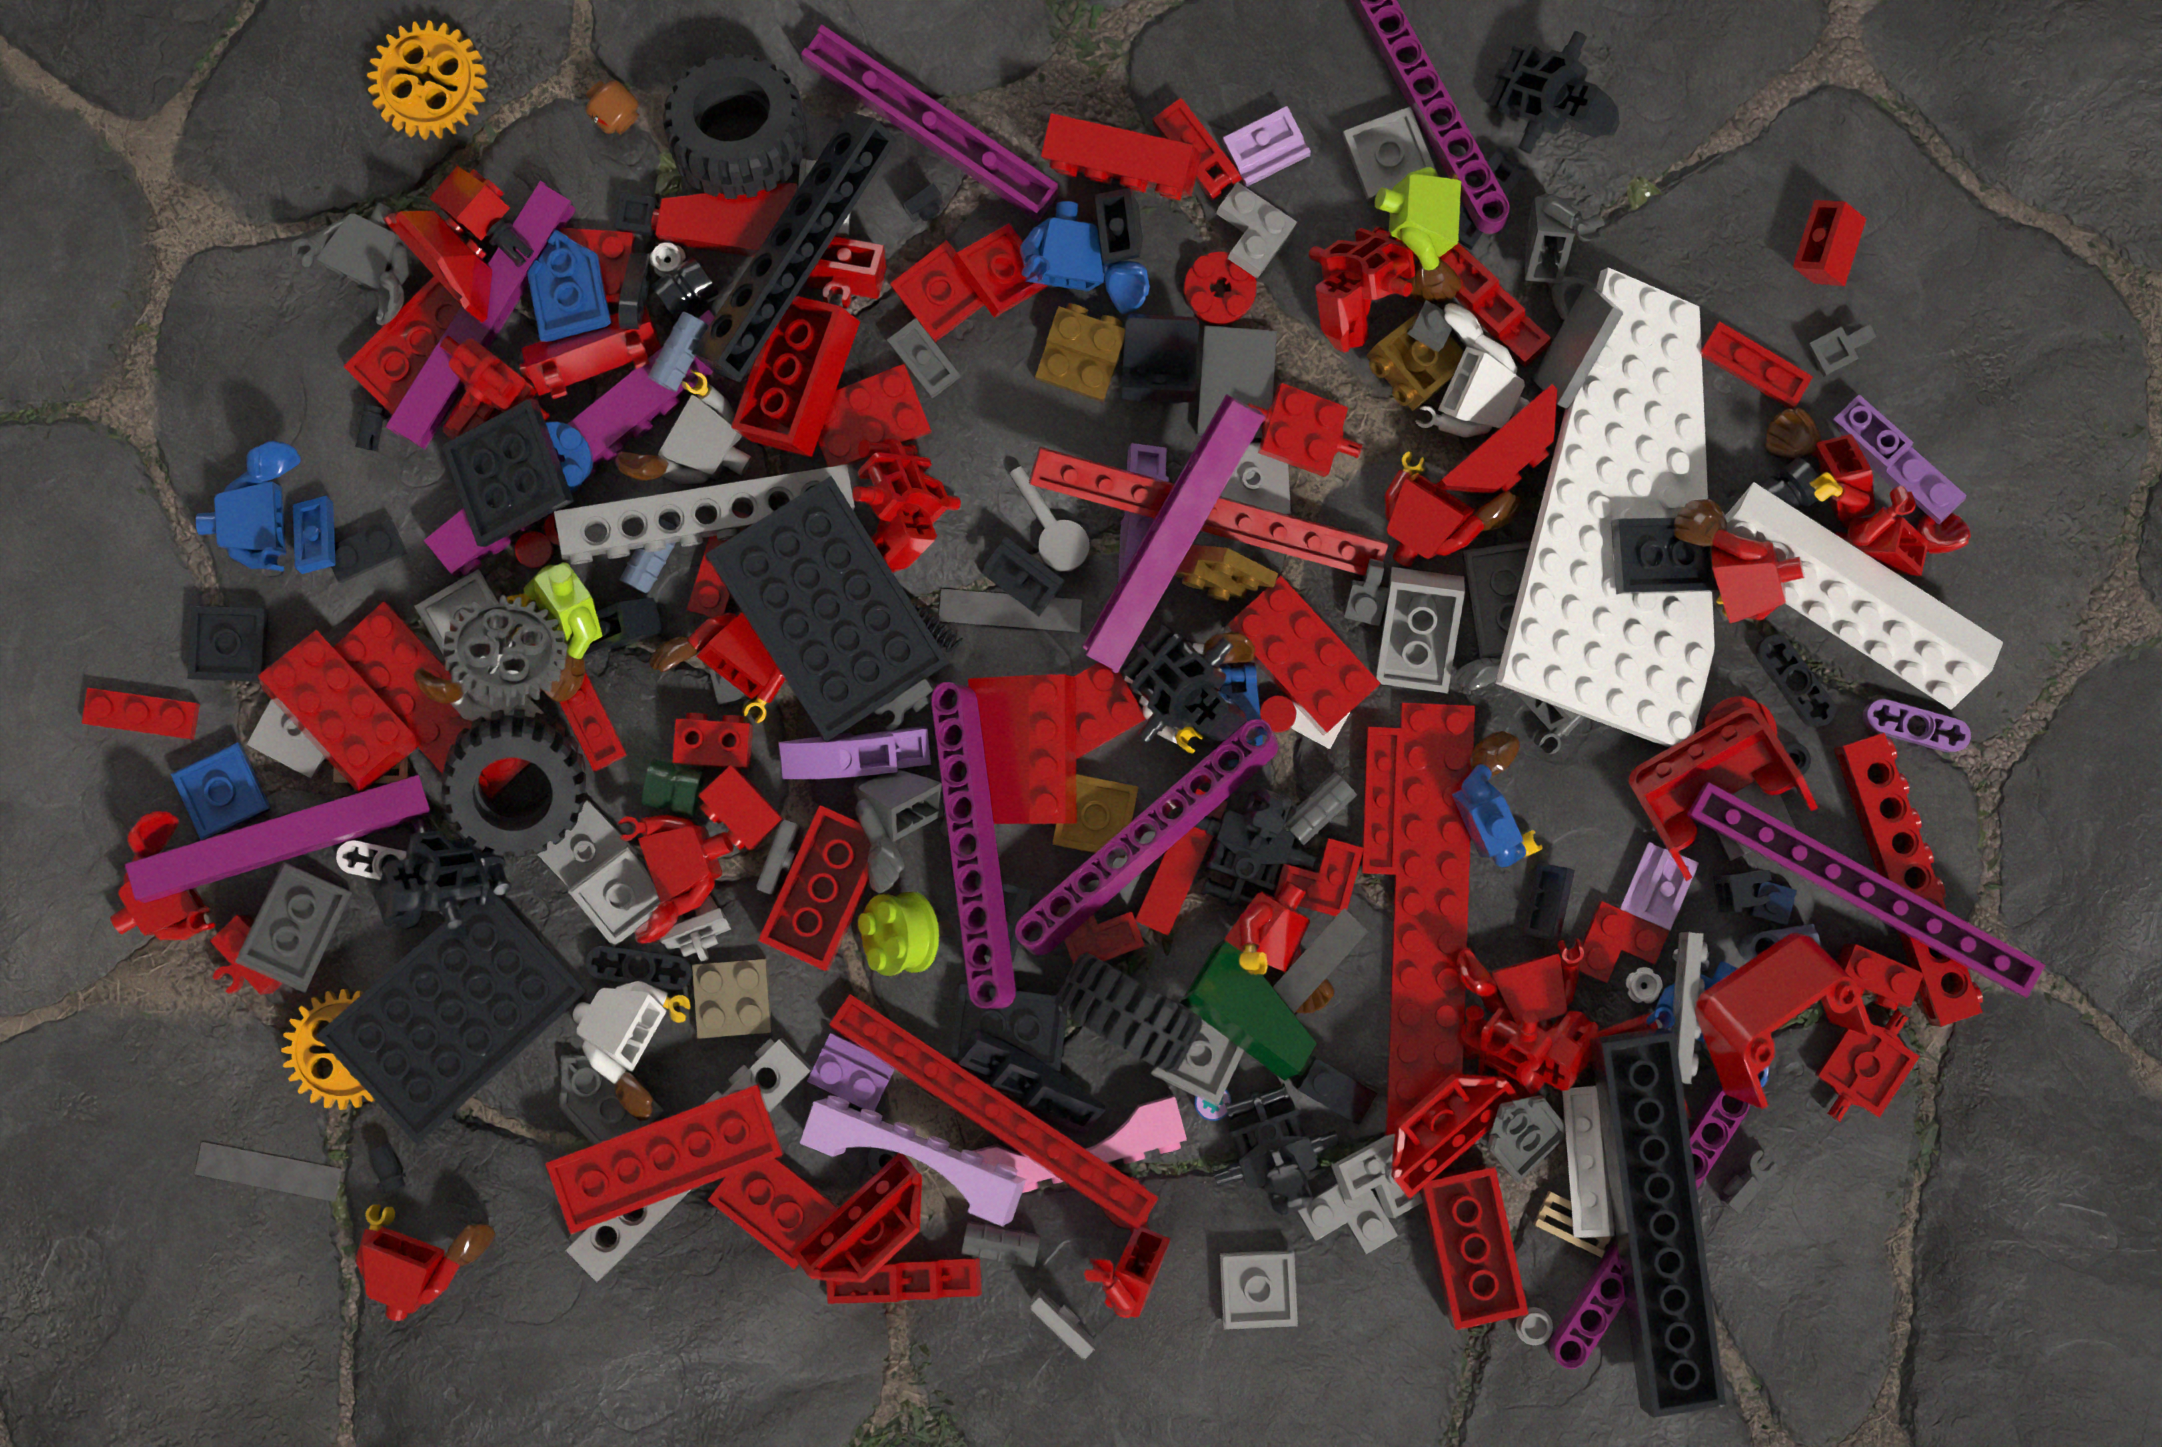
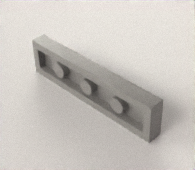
[1671,932,1707,1084]

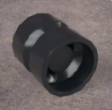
[651,256,720,322]
[1759,457,1819,512]

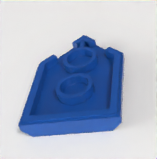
[527,229,611,342]

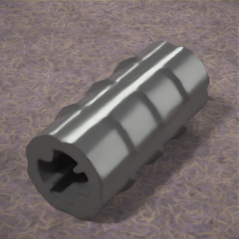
[1285,772,1357,845]
[962,1221,1040,1267]

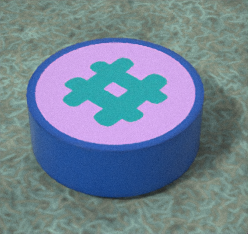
[1194,1090,1231,1121]

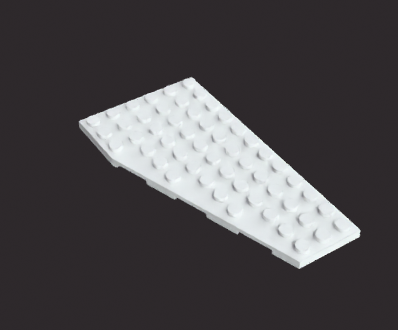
[1495,268,1715,748]

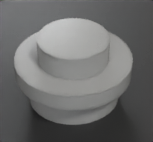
[1515,1307,1553,1345]

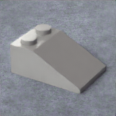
[1376,567,1465,693]

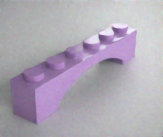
[800,1095,1026,1226]

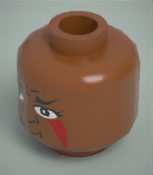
[585,80,640,135]

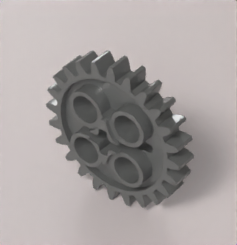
[443,595,567,707]

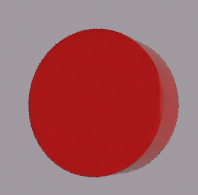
[515,531,554,569]
[1260,696,1297,733]

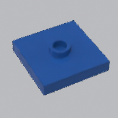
[171,742,271,840]

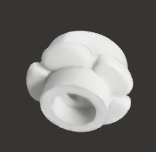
[650,242,685,277]
[1626,967,1662,1003]

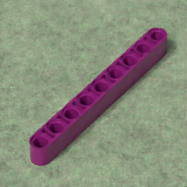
[1351,0,1510,234]
[931,682,1016,1008]
[1015,719,1279,956]
[1549,1085,1750,1369]

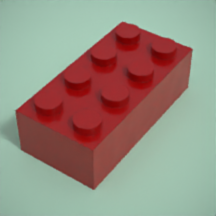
[1041,113,1202,201]
[731,296,860,457]
[1225,576,1381,736]
[258,630,417,793]
[758,805,871,971]
[1420,1163,1529,1330]

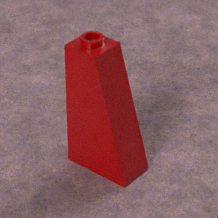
[651,183,798,257]

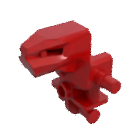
[1309,226,1419,352]
[440,335,549,440]
[852,439,961,572]
[1461,1006,1599,1099]

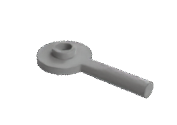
[1010,466,1090,571]

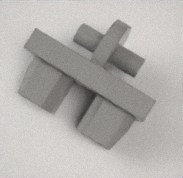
[660,896,731,961]

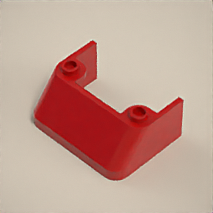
[1629,707,1818,881]
[1695,933,1873,1109]

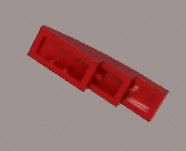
[1439,243,1552,368]
[826,1257,982,1304]

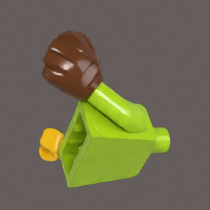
[1375,167,1461,304]
[506,563,603,702]

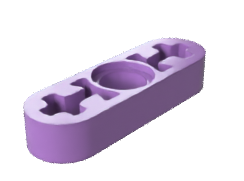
[1863,699,1971,753]

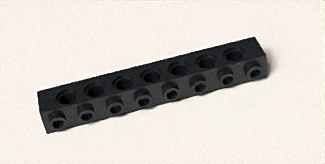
[692,112,897,382]

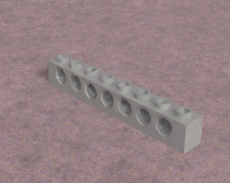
[554,464,855,565]
[566,1038,813,1282]

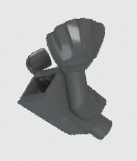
[1525,193,1604,321]
[291,203,409,325]
[1454,658,1585,754]
[853,770,949,893]

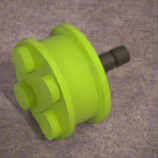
[858,891,952,976]

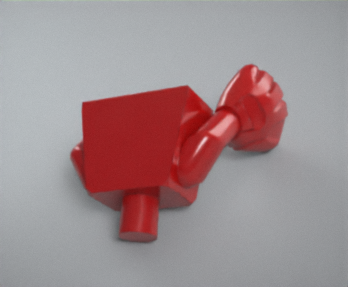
[1835,486,1971,576]
[110,811,215,940]
[617,815,733,943]
[1457,938,1584,1032]
[1084,1177,1171,1318]

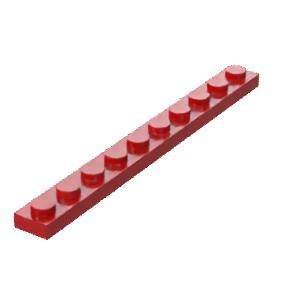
[1028,446,1388,576]
[829,994,1158,1231]

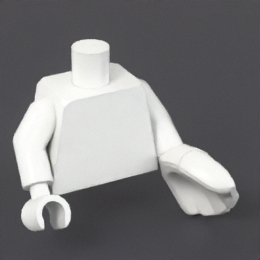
[1415,303,1529,438]

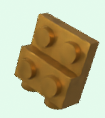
[1035,303,1125,403]
[1366,313,1464,411]
[1175,545,1278,602]

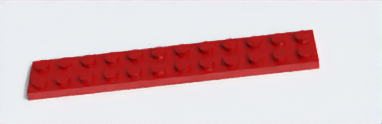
[1385,703,1475,1136]

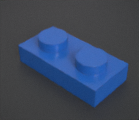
[293,496,336,574]

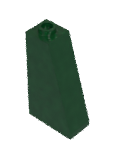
[1180,940,1317,1081]

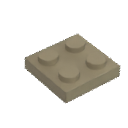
[692,959,772,1039]

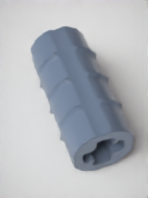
[648,312,709,392]
[619,518,677,595]

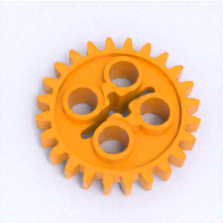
[367,20,488,140]
[281,989,376,1110]

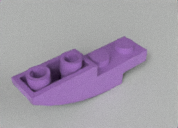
[1833,395,1967,524]
[1118,443,1169,582]
[778,726,931,779]

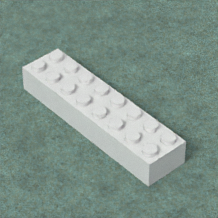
[1725,482,2004,710]

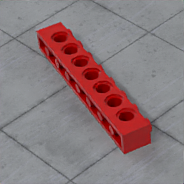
[1834,733,1983,1027]

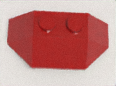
[383,211,493,323]
[1436,384,1557,493]
[1390,1074,1521,1199]
[792,1153,922,1283]

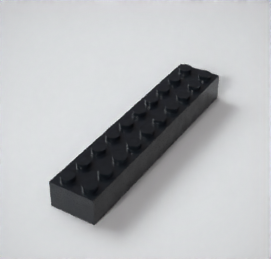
[1590,1028,1726,1418]

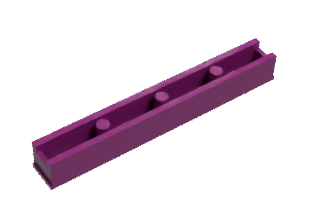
[801,24,1059,223]
[385,180,577,450]
[1082,394,1265,673]
[125,775,431,903]

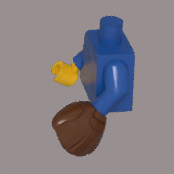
[1452,731,1542,867]

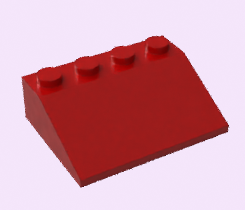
[968,674,1077,824]

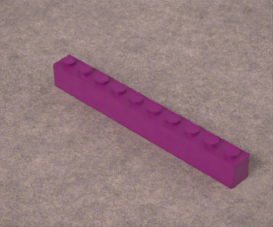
[424,310,715,578]
[1687,783,2046,998]

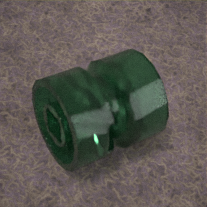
[642,759,705,816]

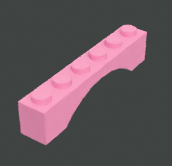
[973,1095,1187,1193]

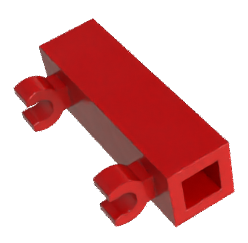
[519,305,661,399]

